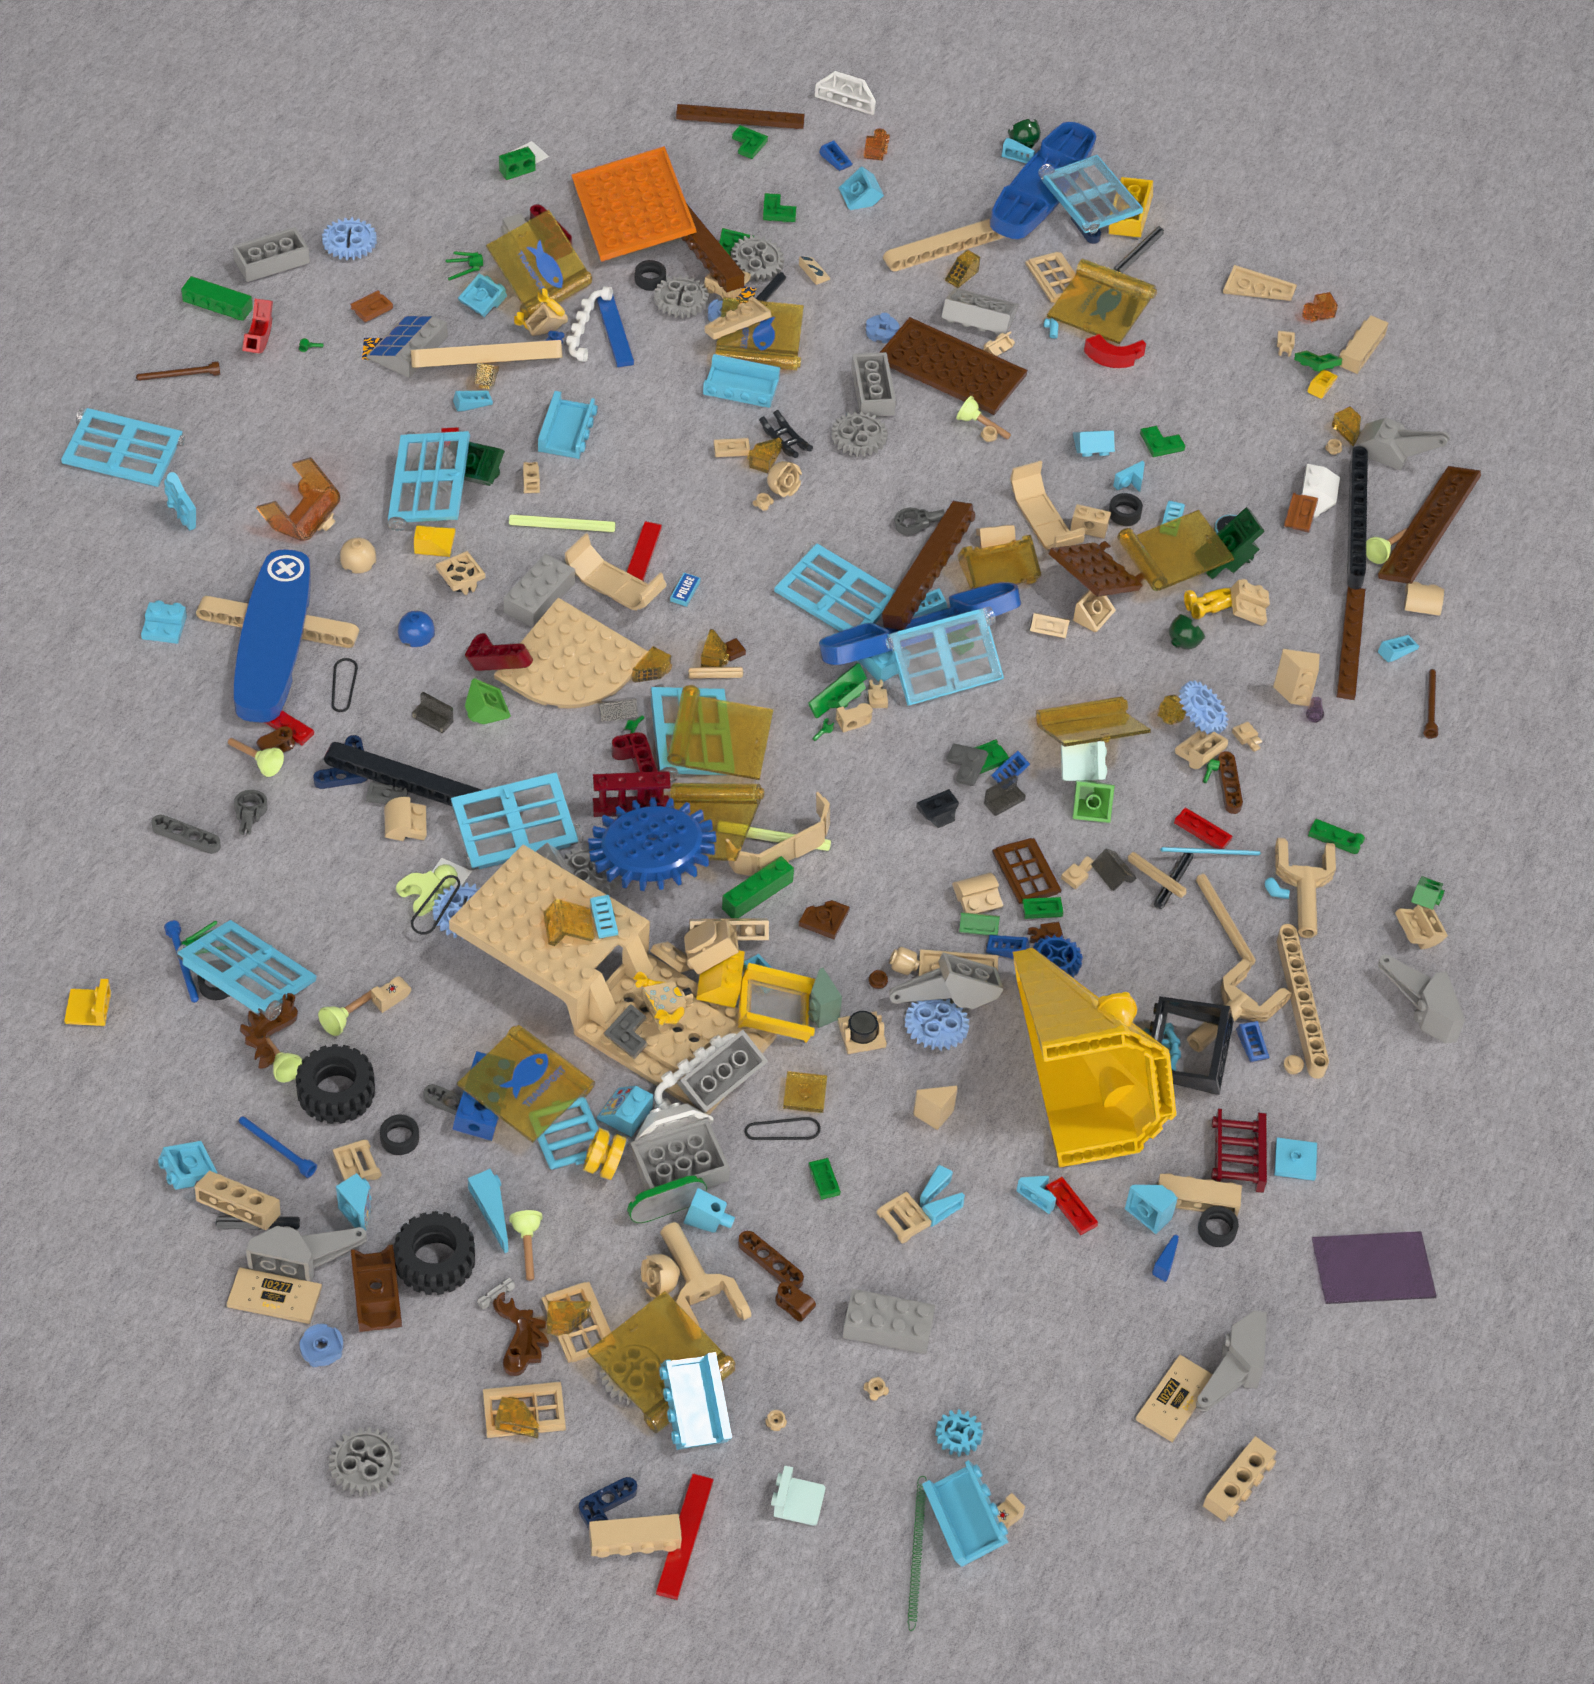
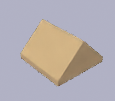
[1073,590,1116,632]
[913,1086,957,1130]

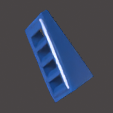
[819,140,853,171]
[991,751,1030,789]
[986,935,1030,959]
[1236,1021,1270,1062]
[1152,1234,1179,1282]

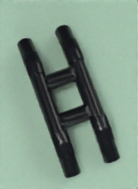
[759,410,813,458]

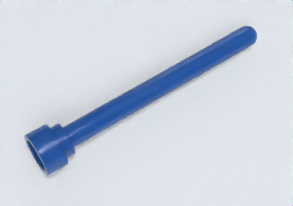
[164,920,199,1003]
[239,1116,317,1178]

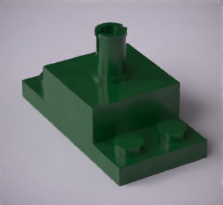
[449,441,505,486]
[1195,507,1265,580]

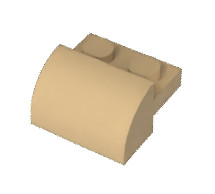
[1404,582,1444,616]
[1175,730,1228,769]
[384,797,427,841]
[952,873,1003,914]
[1395,905,1448,949]

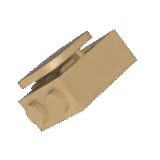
[684,919,739,975]

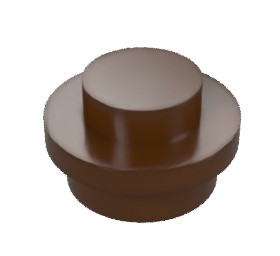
[868,970,888,989]

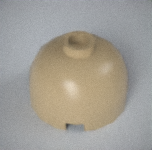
[767,461,802,497]
[340,537,376,573]
[641,1254,680,1298]

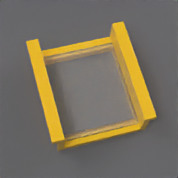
[738,963,816,1043]

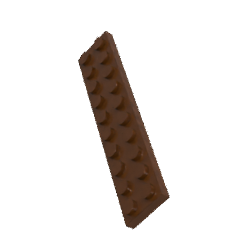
[1378,466,1481,584]

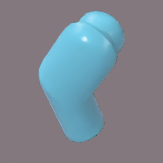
[1044,318,1059,339]
[1265,877,1290,899]

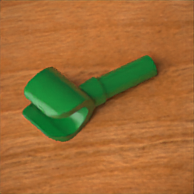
[299,338,324,352]
[624,715,645,733]
[812,718,834,741]
[1203,759,1220,783]

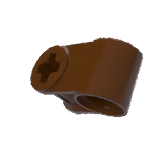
[256,726,295,753]
[775,1282,816,1322]

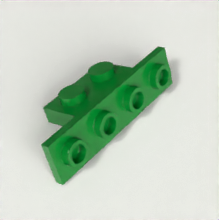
[808,663,867,718]

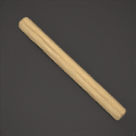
[1196,874,1256,965]

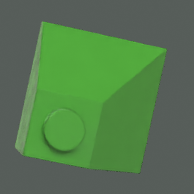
[465,678,511,725]
[1073,780,1115,823]

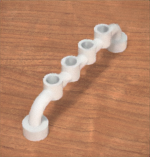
[566,286,613,362]
[654,1033,736,1110]

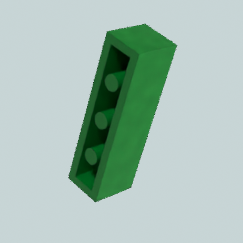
[181,276,253,321]
[722,856,794,918]

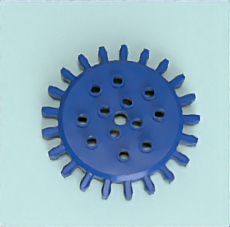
[588,797,717,891]

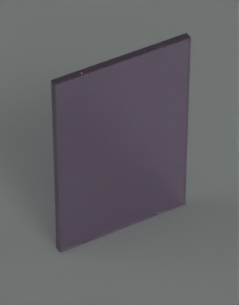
[1312,1231,1437,1304]

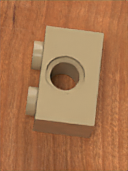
[1070,504,1111,539]

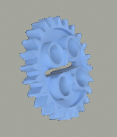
[322,217,377,260]
[1179,680,1229,734]
[433,883,481,939]
[904,999,970,1051]

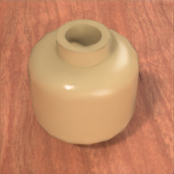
[889,947,920,975]

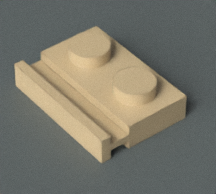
[650,941,690,973]

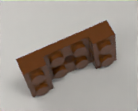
[351,1245,402,1332]

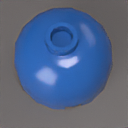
[398,610,435,647]

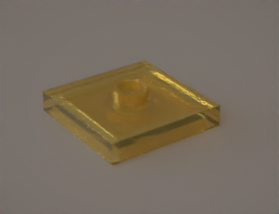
[783,1071,827,1113]

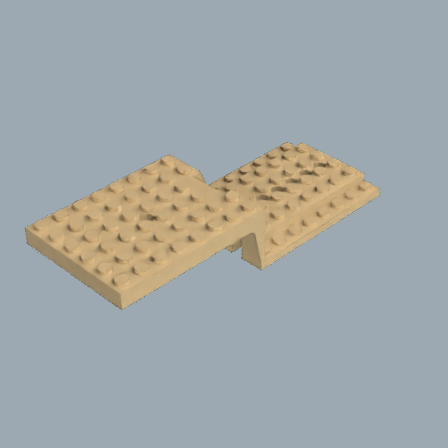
[449,845,777,1115]

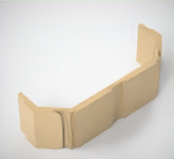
[1010,461,1085,550]
[565,533,666,611]
[726,792,830,876]

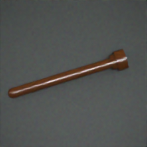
[136,361,221,381]
[1423,669,1439,739]

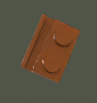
[351,290,393,323]
[1284,493,1318,533]

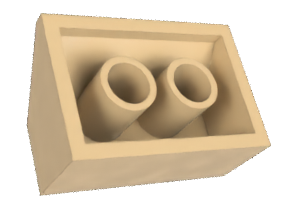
[1274,649,1320,706]

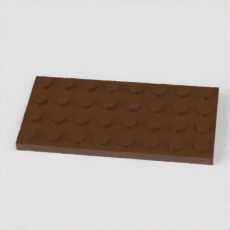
[879,317,1028,415]

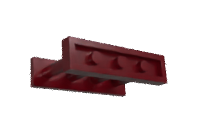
[593,771,671,817]
[1211,1108,1267,1193]

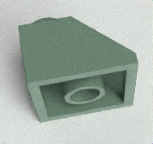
[808,968,842,1028]

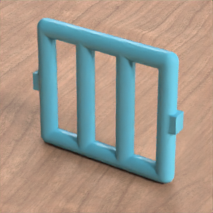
[528,1097,598,1170]

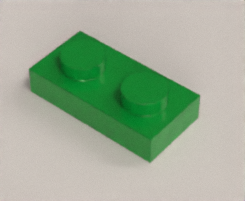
[1022,897,1064,919]

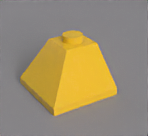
[414,525,455,557]

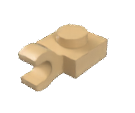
[1232,722,1262,752]
[1061,856,1093,890]

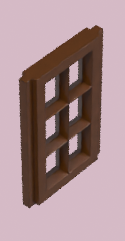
[992,838,1062,904]

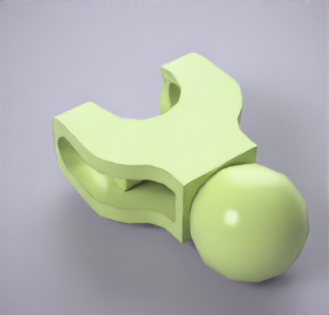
[396,864,458,916]

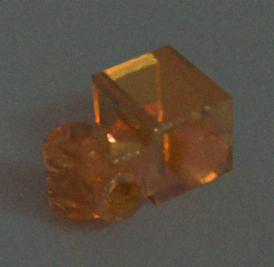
[864,128,890,161]
[1302,292,1338,322]

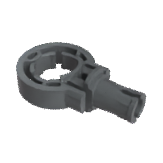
[894,507,945,535]
[234,790,268,835]

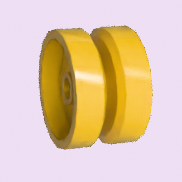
[583,1127,626,1180]

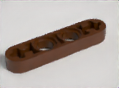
[1218,751,1243,814]
[738,1230,804,1289]

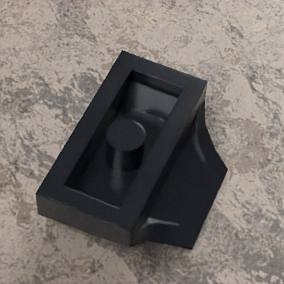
[916,789,959,828]

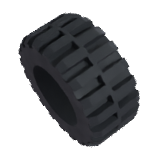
[296,1044,375,1124]
[394,1211,475,1295]

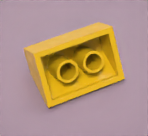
[696,950,745,1008]

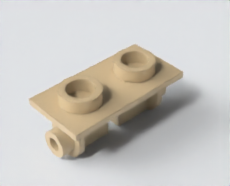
[983,331,1015,356]

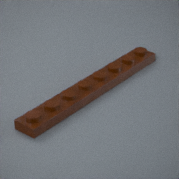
[676,104,805,129]
[1336,586,1366,700]

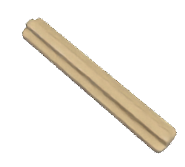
[1128,852,1187,898]

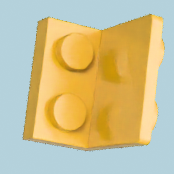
[64,979,111,1026]

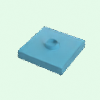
[1274,1137,1317,1181]

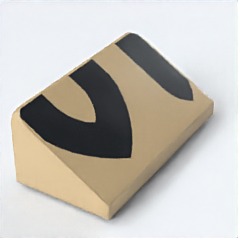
[799,256,830,285]

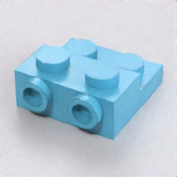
[458,273,507,317]
[141,600,187,644]
[158,1141,217,1190]

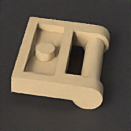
[333,1140,382,1181]
[876,1191,932,1244]

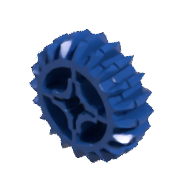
[1033,934,1083,978]

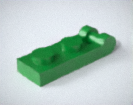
[1308,819,1365,854]

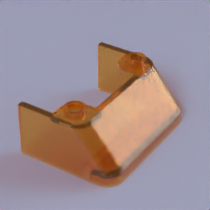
[256,457,340,541]

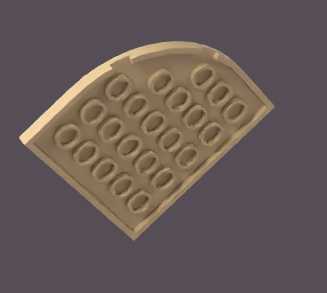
[494,598,649,709]

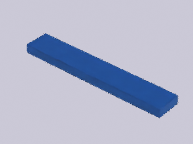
[596,294,634,367]

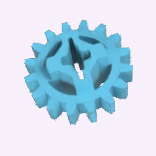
[935,1409,983,1457]

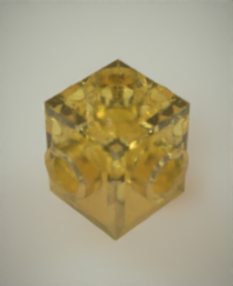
[1157,694,1186,725]

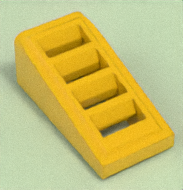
[1307,369,1338,399]

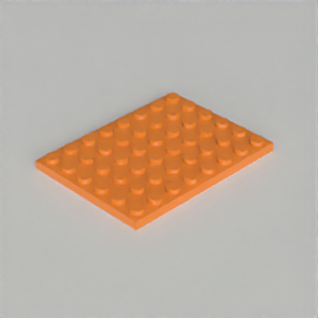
[571,146,697,262]

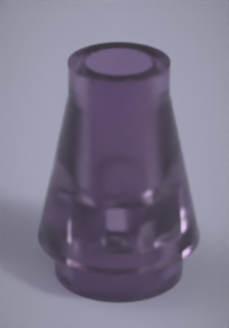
[1306,697,1324,723]

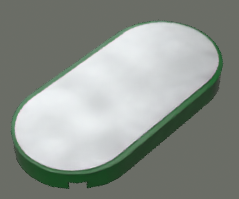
[627,1175,707,1223]

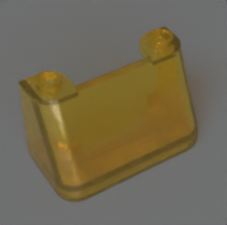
[957,534,1042,589]

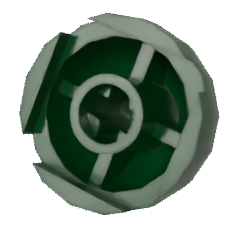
[1008,119,1041,149]
[1169,614,1205,650]

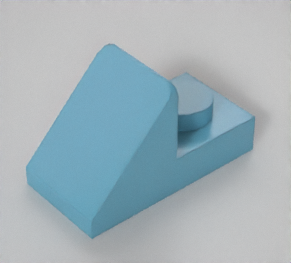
[1113,461,1145,492]
[1016,1176,1056,1214]

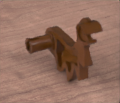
[240,993,298,1069]
[493,1292,549,1376]

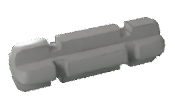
[477,1278,515,1309]

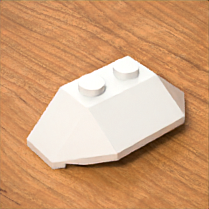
[815,71,876,115]
[1301,464,1340,518]
[634,1102,714,1141]

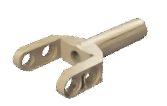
[1275,838,1336,938]
[1187,959,1292,1052]
[660,1222,751,1342]

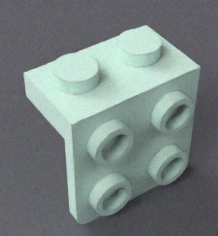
[1061,741,1107,781]
[771,1466,825,1526]

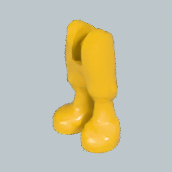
[1184,588,1232,619]

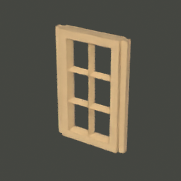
[1025,252,1087,303]
[541,1282,616,1363]
[483,1382,566,1438]

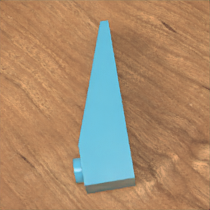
[468,1169,508,1253]

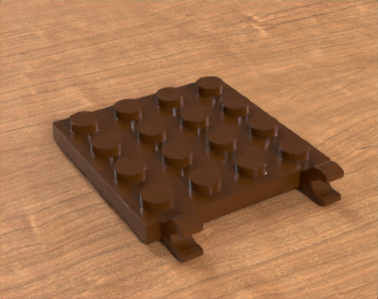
[1048,541,1148,597]

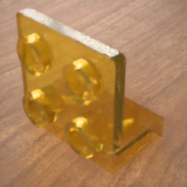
[543,899,595,946]

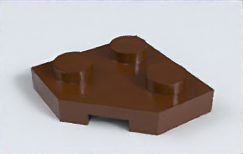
[799,900,850,940]

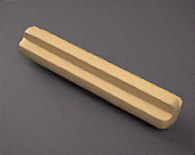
[688,667,743,679]

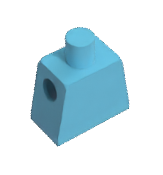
[683,1188,735,1233]

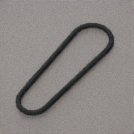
[332,658,358,712]
[411,875,460,935]
[744,1117,821,1140]

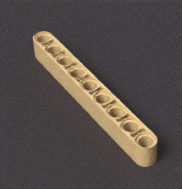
[883,219,1005,272]
[410,340,563,368]
[196,596,359,648]
[1277,924,1329,1079]

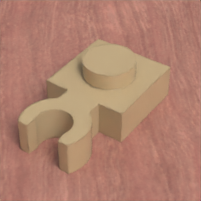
[1277,331,1295,357]
[868,679,888,708]

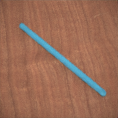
[1160,847,1261,855]

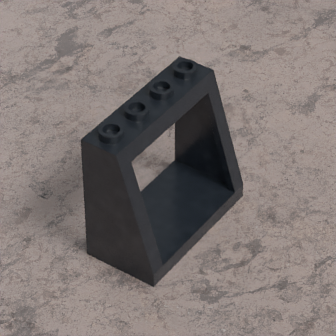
[1150,996,1234,1095]

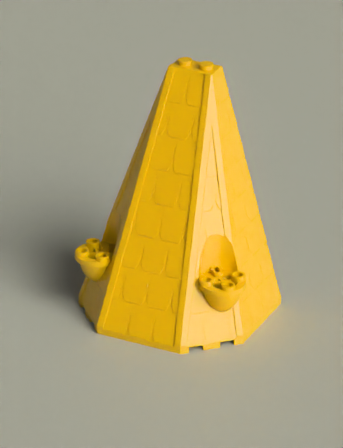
[1013,948,1176,1168]

